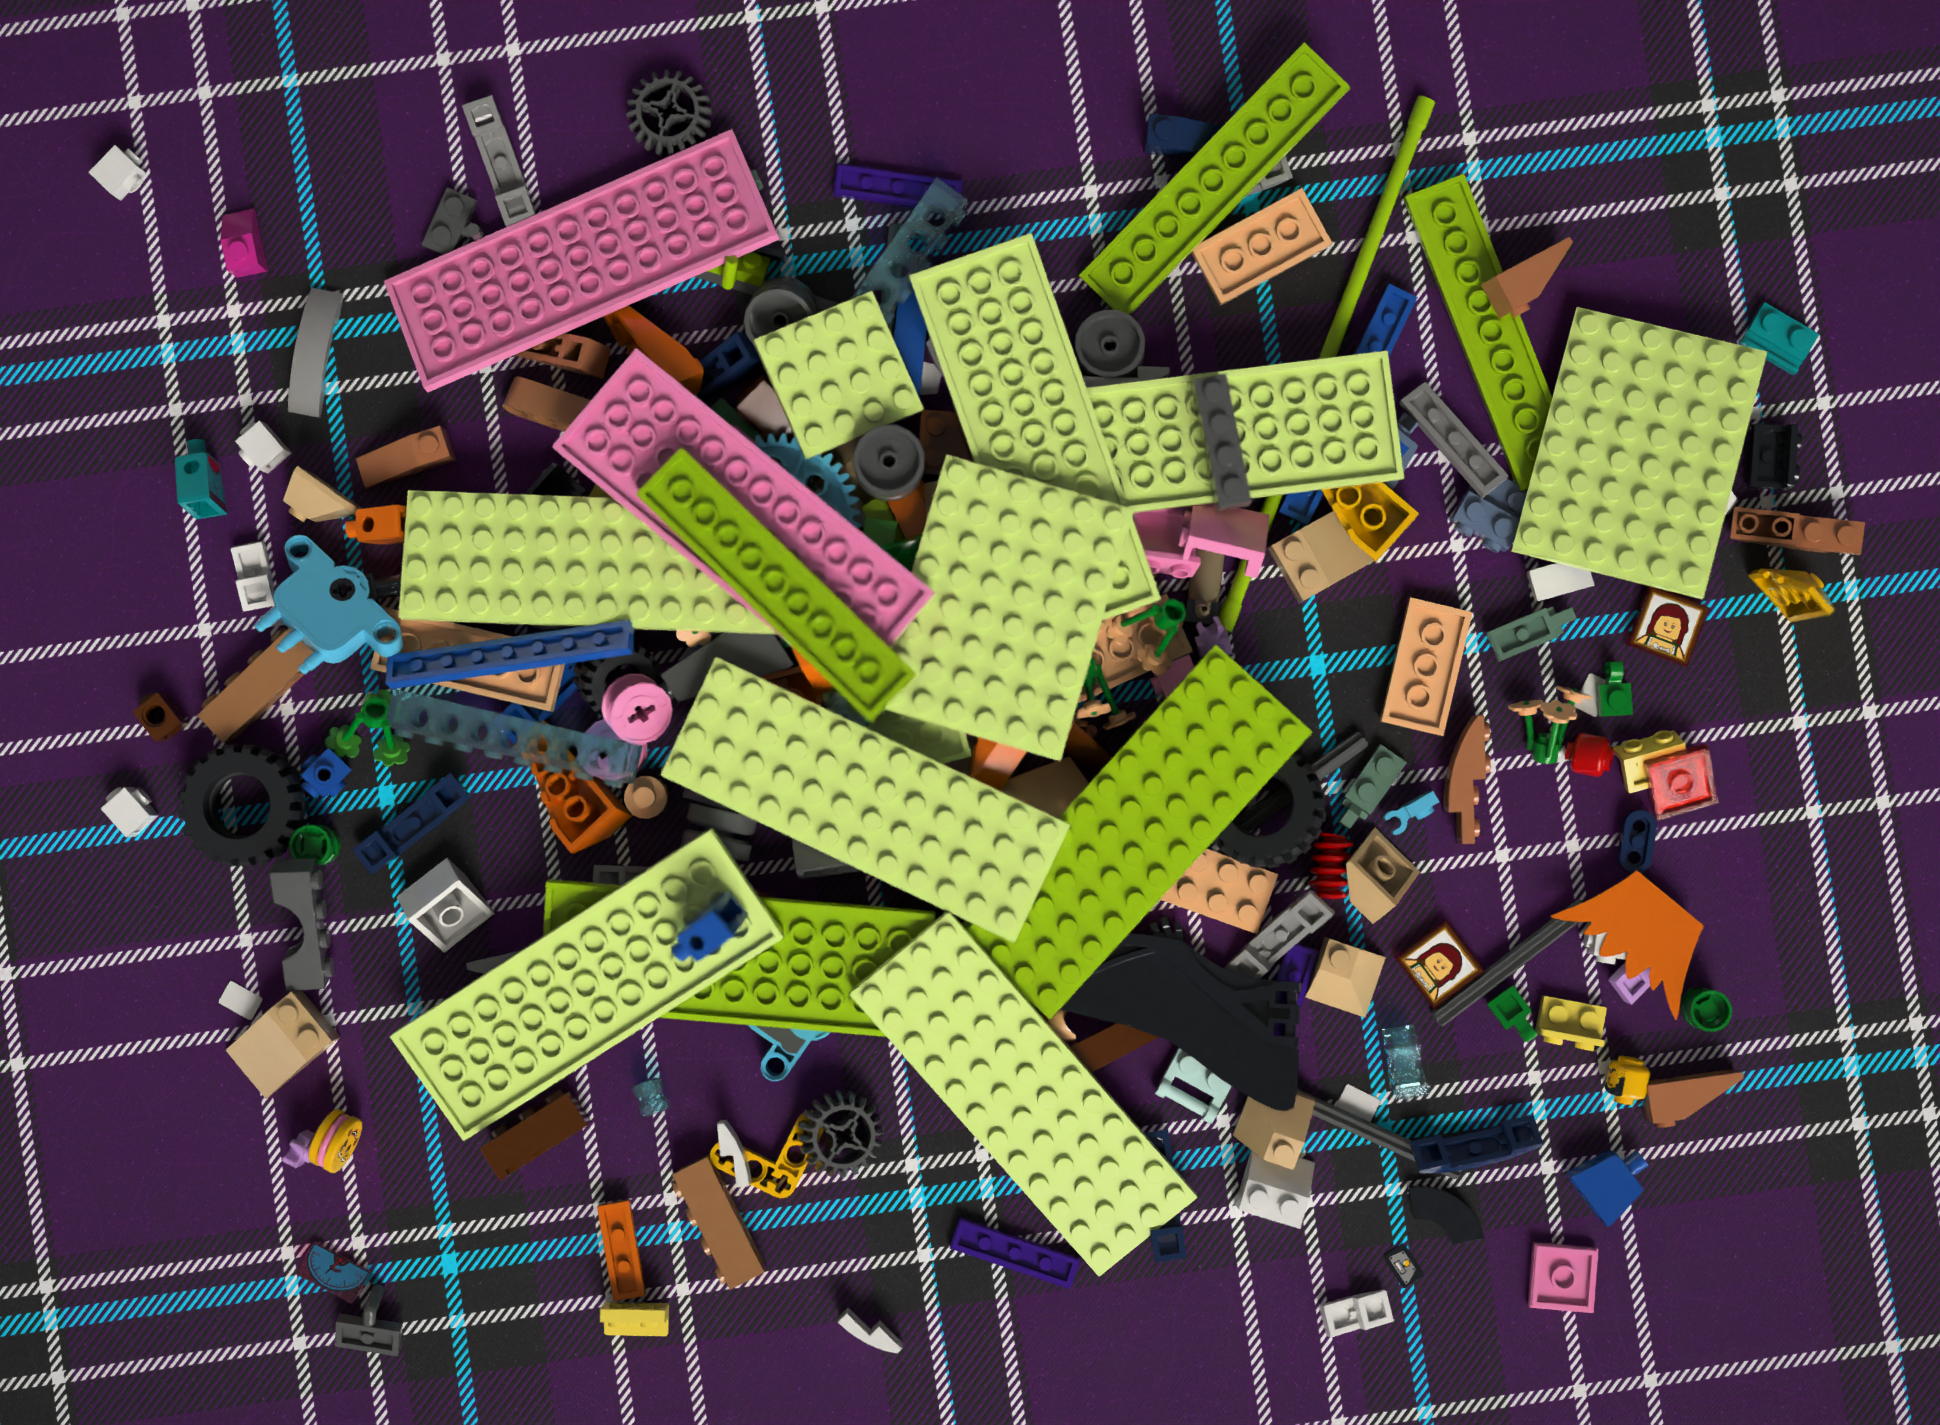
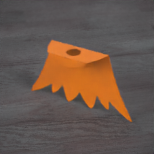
[1551,871,1704,1020]

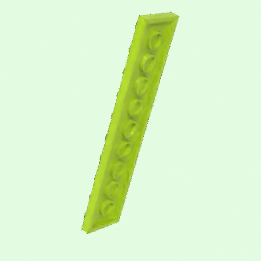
[1079,42,1350,315]
[1403,174,1552,491]
[636,447,917,722]

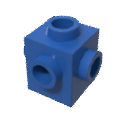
[300,748,351,798]

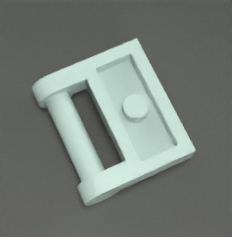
[1154,1048,1231,1124]

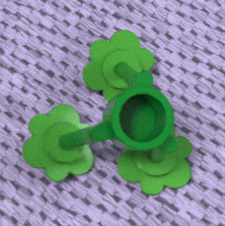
[325,689,410,767]

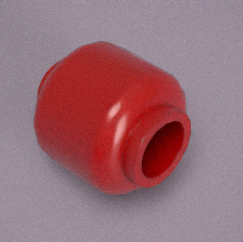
[1565,733,1614,777]

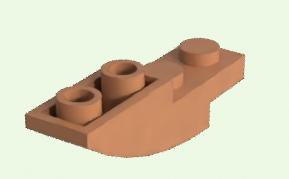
[1730,507,1865,555]
[1443,715,1491,844]

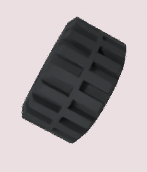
[574,639,662,717]

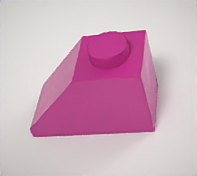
[220,209,268,278]

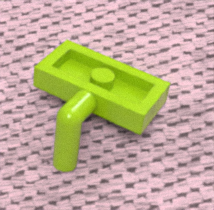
[708,252,771,290]

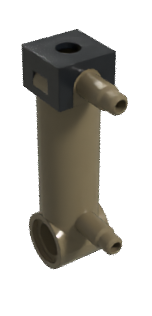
[1183,548,1225,627]

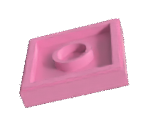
[1528,1242,1599,1313]

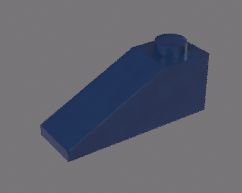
[1144,113,1222,159]
[695,332,764,403]

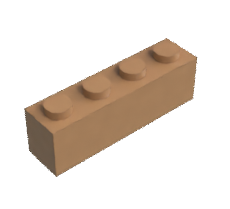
[197,628,313,744]
[671,1153,767,1290]

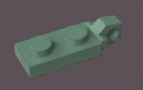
[1486,607,1577,662]
[1337,744,1407,829]

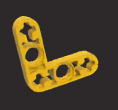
[710,1110,824,1198]

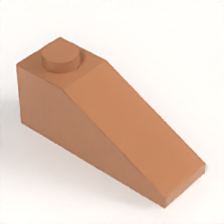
[1481,237,1573,319]
[514,333,611,379]
[356,426,457,489]
[1642,1069,1744,1128]

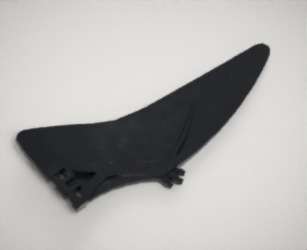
[1029,916,1301,1111]

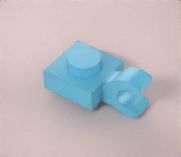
[1383,791,1439,835]

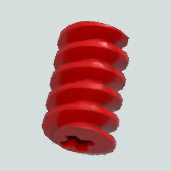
[1308,833,1355,900]

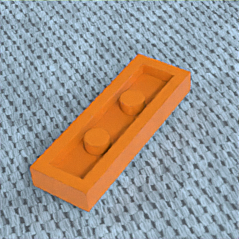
[597,1199,646,1302]

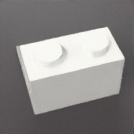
[397,858,495,953]
[1235,1150,1315,1229]

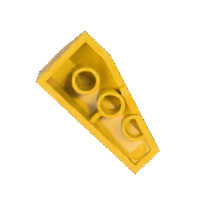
[1321,482,1419,562]
[1748,569,1834,622]

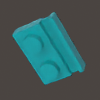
[1738,302,1819,375]

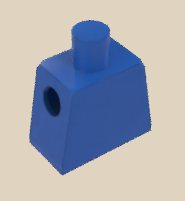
[671,890,749,962]
[1564,1150,1648,1227]

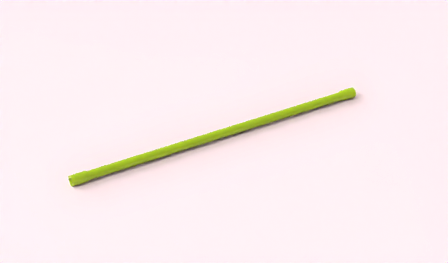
[1218,96,1435,633]

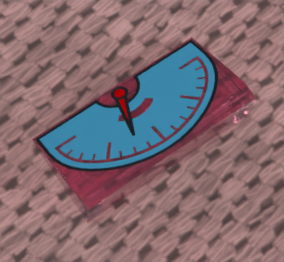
[296,1241,372,1303]

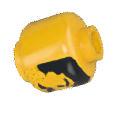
[1605,1056,1650,1105]

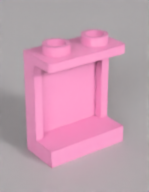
[1178,503,1269,578]
[1133,506,1201,578]

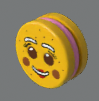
[308,1109,362,1173]

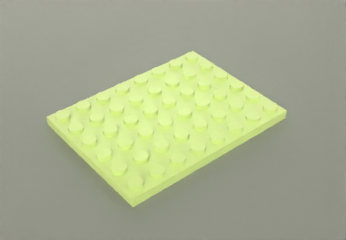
[1511,307,1767,599]
[885,455,1135,761]

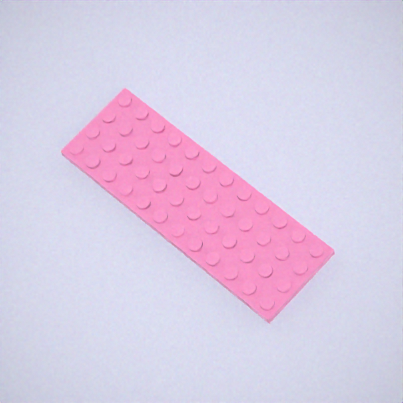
[384,129,780,392]
[552,348,935,648]

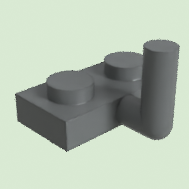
[422,187,485,255]
[335,1284,403,1357]

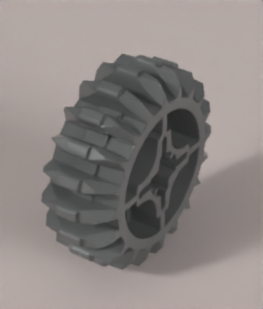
[626,70,712,156]
[797,1090,884,1178]

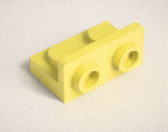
[1614,730,1690,793]
[1535,995,1607,1051]
[600,1302,669,1336]

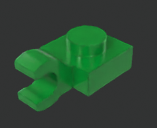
[1596,661,1633,717]
[1486,985,1538,1043]

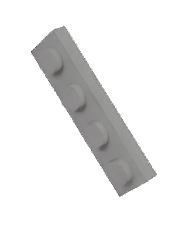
[1399,382,1509,498]

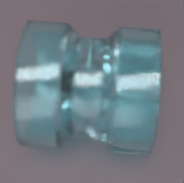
[631,1076,671,1118]

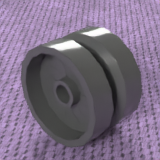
[744,276,819,346]
[1075,310,1145,378]
[854,425,924,501]
[680,803,758,861]

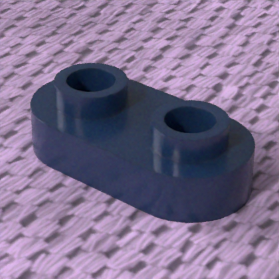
[1617,810,1657,873]

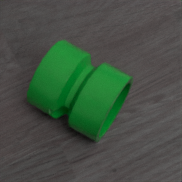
[289,824,341,866]
[1679,987,1732,1032]

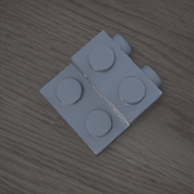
[1449,479,1528,553]

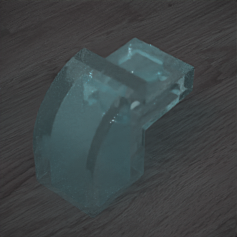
[1382,1025,1428,1100]

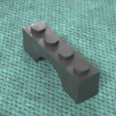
[1191,374,1252,512]
[270,859,335,991]

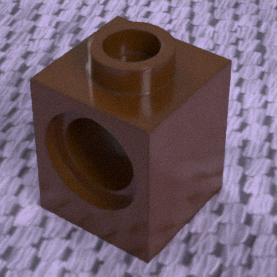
[132,692,189,743]

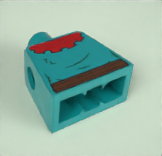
[175,439,227,520]

